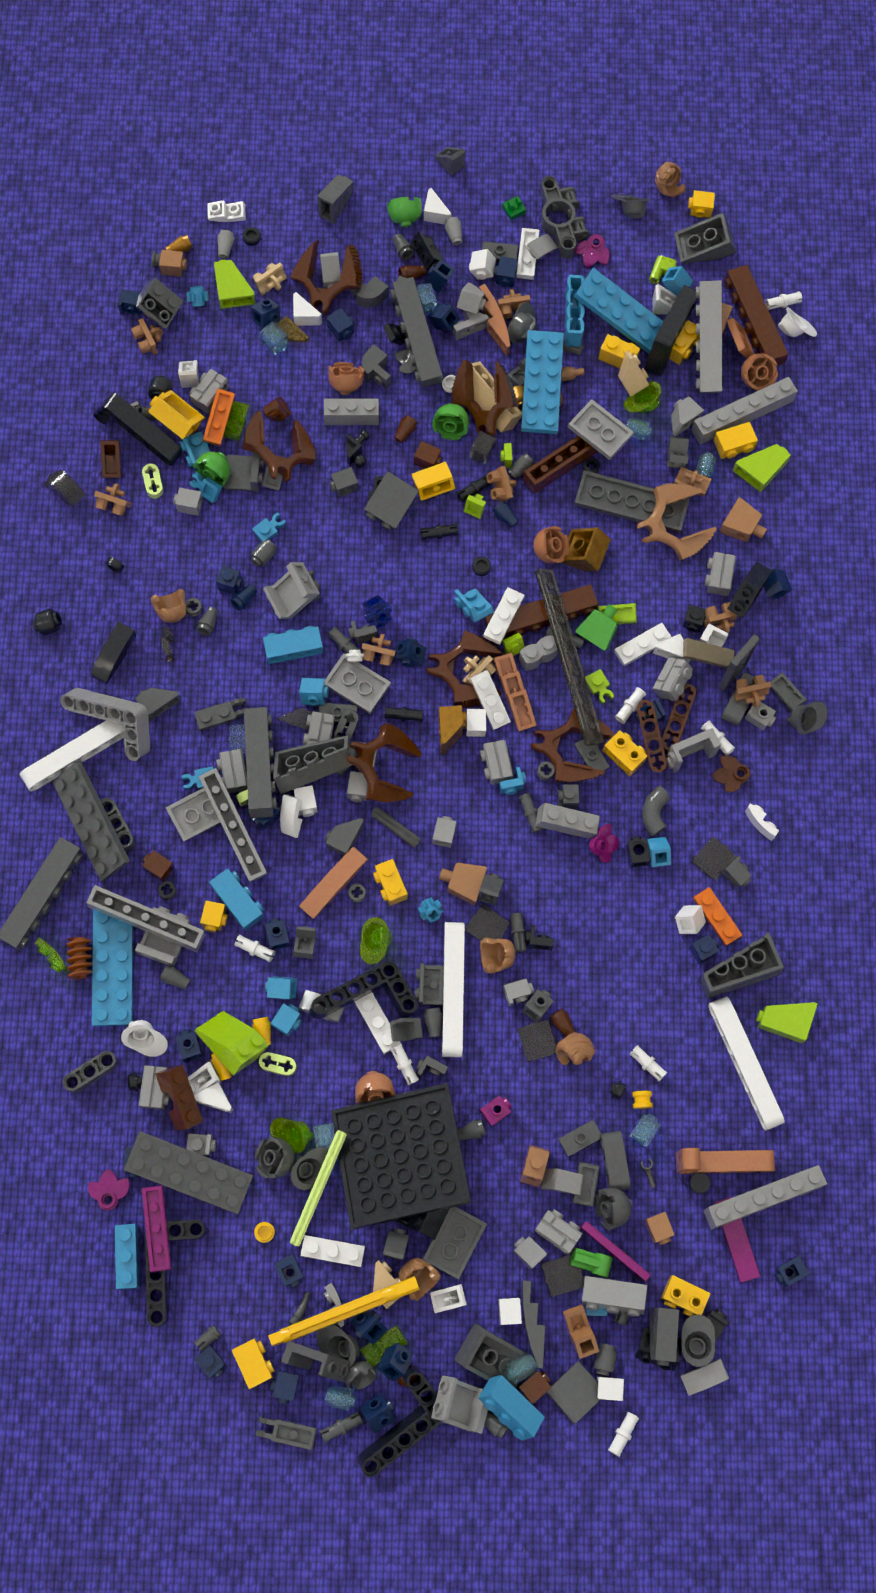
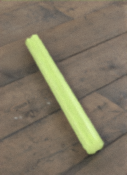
[290,1130,347,1246]

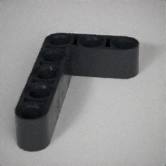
[645,285,698,377]
[93,393,183,466]
[309,961,418,1019]
[145,1220,207,1327]
[358,1365,442,1477]

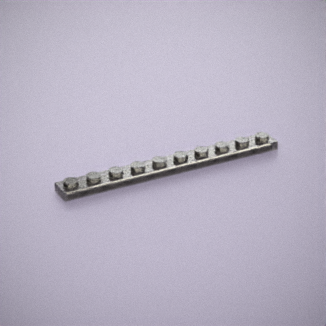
[535,568,604,746]

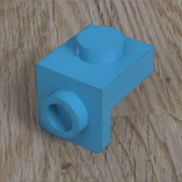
[499,767,526,795]

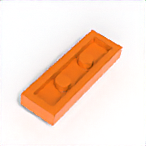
[203,388,235,446]
[692,887,742,947]

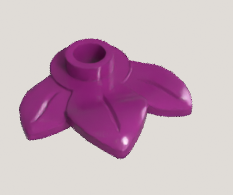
[575,234,610,268]
[589,824,620,863]
[88,1169,129,1211]

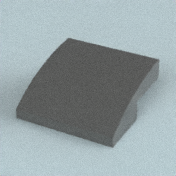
[546,1361,600,1424]

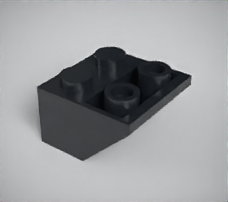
[395,1208,450,1240]

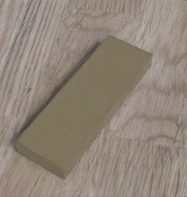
[683,638,734,669]

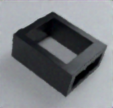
[727,561,773,618]

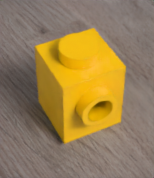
[688,190,715,218]
[200,900,228,932]

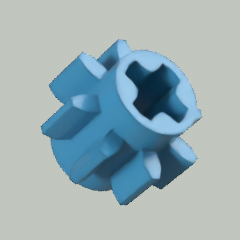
[186,286,209,306]
[418,897,444,923]

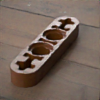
[662,684,696,753]
[636,700,667,772]

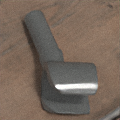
[640,1158,656,1188]

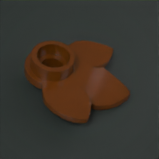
[712,756,750,792]

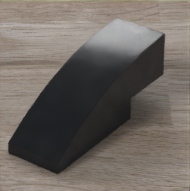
[90,621,136,684]

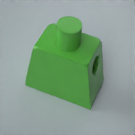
[575,604,619,652]

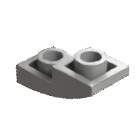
[527,234,558,259]
[298,990,344,1022]
[324,1283,345,1328]
[681,1358,729,1396]

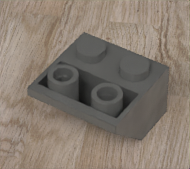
[136,278,183,330]

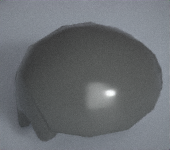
[344,1361,377,1390]

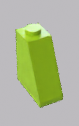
[214,260,256,309]
[733,444,791,492]
[756,1002,817,1043]

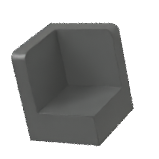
[390,1018,423,1042]

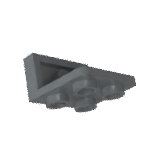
[223,453,265,492]

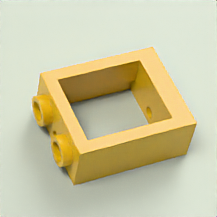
[148,390,205,439]

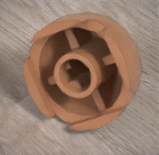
[741,354,778,391]
[328,362,364,395]
[533,526,570,564]
[355,1071,396,1103]

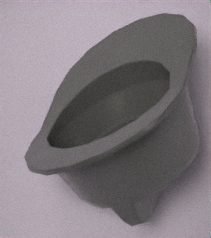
[611,194,651,218]
[508,302,537,344]
[787,701,827,735]
[291,1147,328,1190]
[682,1314,715,1367]
[317,1324,360,1369]

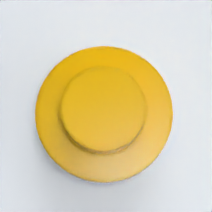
[254,1222,275,1243]

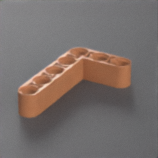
[676,1148,775,1174]

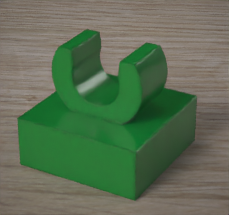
[502,196,526,220]

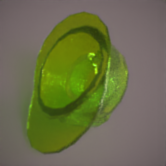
[624,381,662,413]
[360,917,392,964]
[270,1117,314,1153]

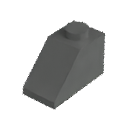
[135,688,181,721]
[324,818,364,856]
[478,873,504,906]
[383,1228,409,1261]

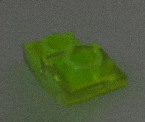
[223,401,249,441]
[34,937,68,973]
[361,1325,409,1366]

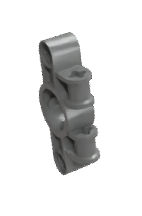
[540,176,590,259]

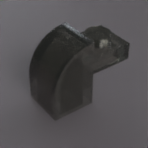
[44,470,86,507]

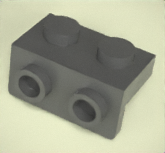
[415,963,444,1006]

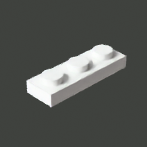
[516,228,539,280]
[483,587,524,645]
[614,623,671,666]
[470,670,511,730]
[355,993,401,1054]
[300,1235,365,1267]

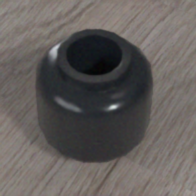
[148,376,173,399]
[32,608,62,636]

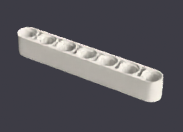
[20,720,124,791]
[442,922,465,1057]
[708,996,784,1131]

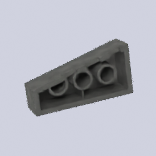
[273,735,355,794]
[700,932,784,999]

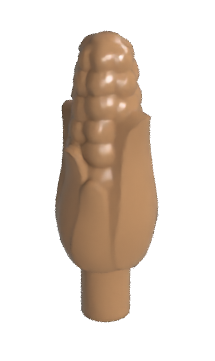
[561,366,584,381]

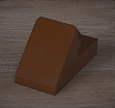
[100,440,122,478]

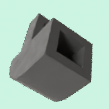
[349,276,389,308]
[362,344,391,389]
[667,436,689,468]

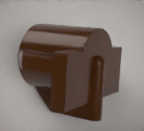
[263,396,292,421]

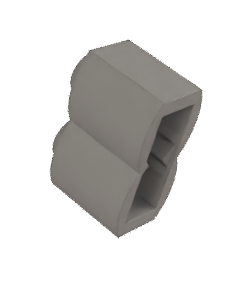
[519,635,559,671]

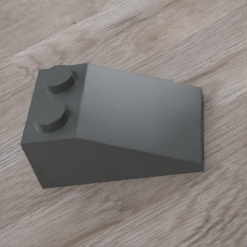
[674,213,737,264]
[454,1323,532,1388]

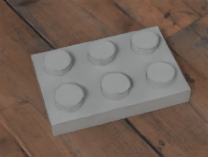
[568,399,634,460]
[325,653,391,714]
[166,788,221,842]

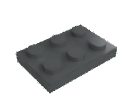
[423,1207,487,1280]

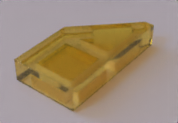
[273,316,309,342]

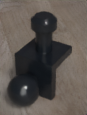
[346,430,370,468]

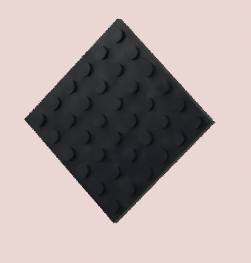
[331,1083,472,1230]

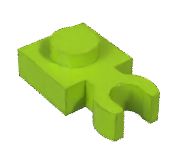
[584,669,614,705]

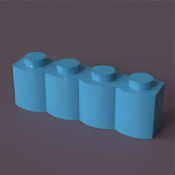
[564,275,585,347]

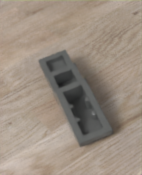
[522,1280,545,1369]

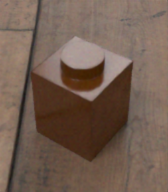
[414,441,443,469]
[142,850,174,882]
[518,1370,552,1404]

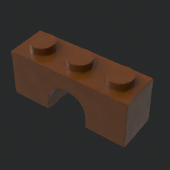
[155,1065,203,1130]

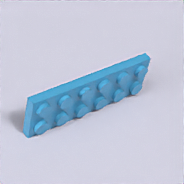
[573,268,663,354]
[521,330,564,434]
[92,910,133,1027]

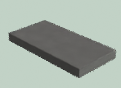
[718,634,760,691]

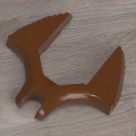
[290,240,363,314]
[452,360,519,437]
[242,411,316,482]
[426,630,505,708]
[531,708,614,784]
[347,723,421,803]

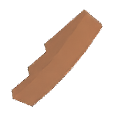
[479,284,510,356]
[493,652,537,731]
[299,847,368,919]

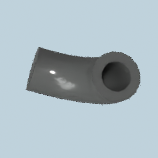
[642,785,670,838]

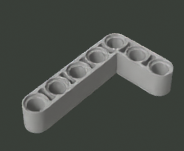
[60,688,150,761]

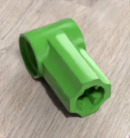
[570,1248,613,1278]

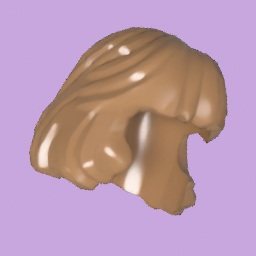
[655,161,686,197]
[151,589,186,623]
[480,937,516,973]
[555,1032,596,1065]
[399,1258,441,1301]

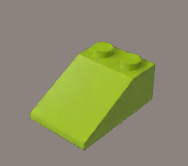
[195,1011,269,1076]

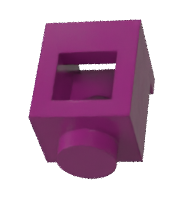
[479,1095,512,1127]

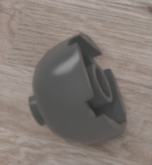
[255,1137,295,1179]
[594,1188,632,1230]

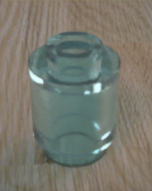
[626,418,652,440]
[696,452,717,478]
[505,1354,537,1384]
[324,1385,356,1411]

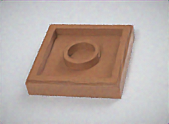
[727,318,754,359]

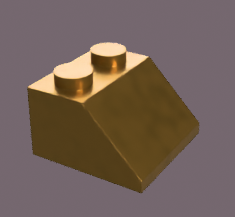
[560,527,611,572]
[438,705,467,755]

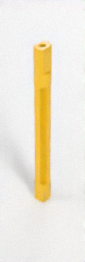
[268,1276,420,1347]

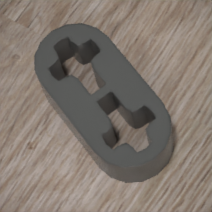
[334,709,359,739]

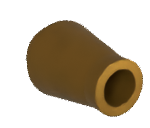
[165,234,193,253]

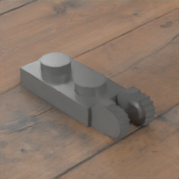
[194,697,247,731]
[255,1417,317,1450]

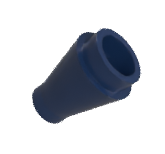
[492,500,519,528]
[230,584,257,611]

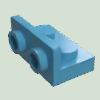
[179,431,210,472]
[454,588,494,623]

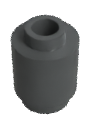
[250,539,277,567]
[593,1343,617,1377]

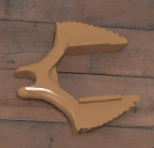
[637,483,717,561]

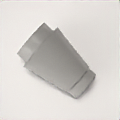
[444,217,463,245]
[217,230,235,259]

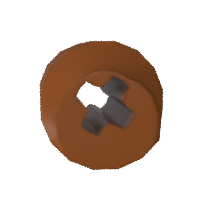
[67,937,93,980]

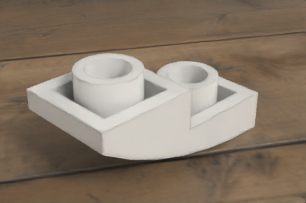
[208,200,246,222]
[280,794,303,838]
[745,803,779,841]

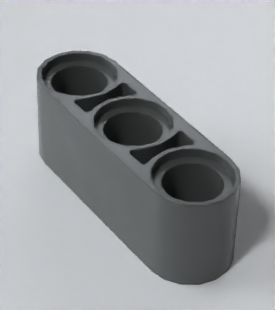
[721,672,755,726]
[101,798,136,852]
[63,1051,119,1093]
[600,1130,631,1190]

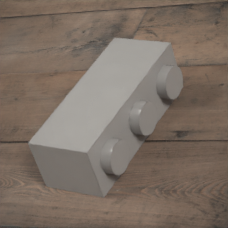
[324,399,379,425]
[535,803,600,839]
[582,1276,647,1317]

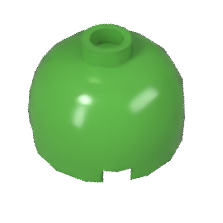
[387,197,422,227]
[432,403,469,440]
[193,451,231,487]

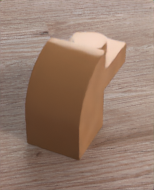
[563,1304,599,1359]

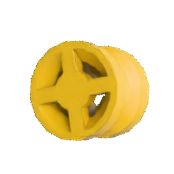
[632,1091,653,1109]

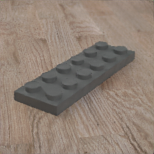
[574,470,690,533]
[52,762,130,881]
[123,1131,253,1214]

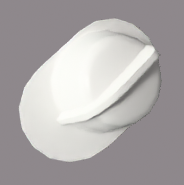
[778,307,817,337]
[121,1020,168,1057]

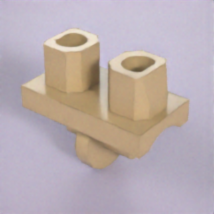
[253,262,287,295]
[462,655,496,686]

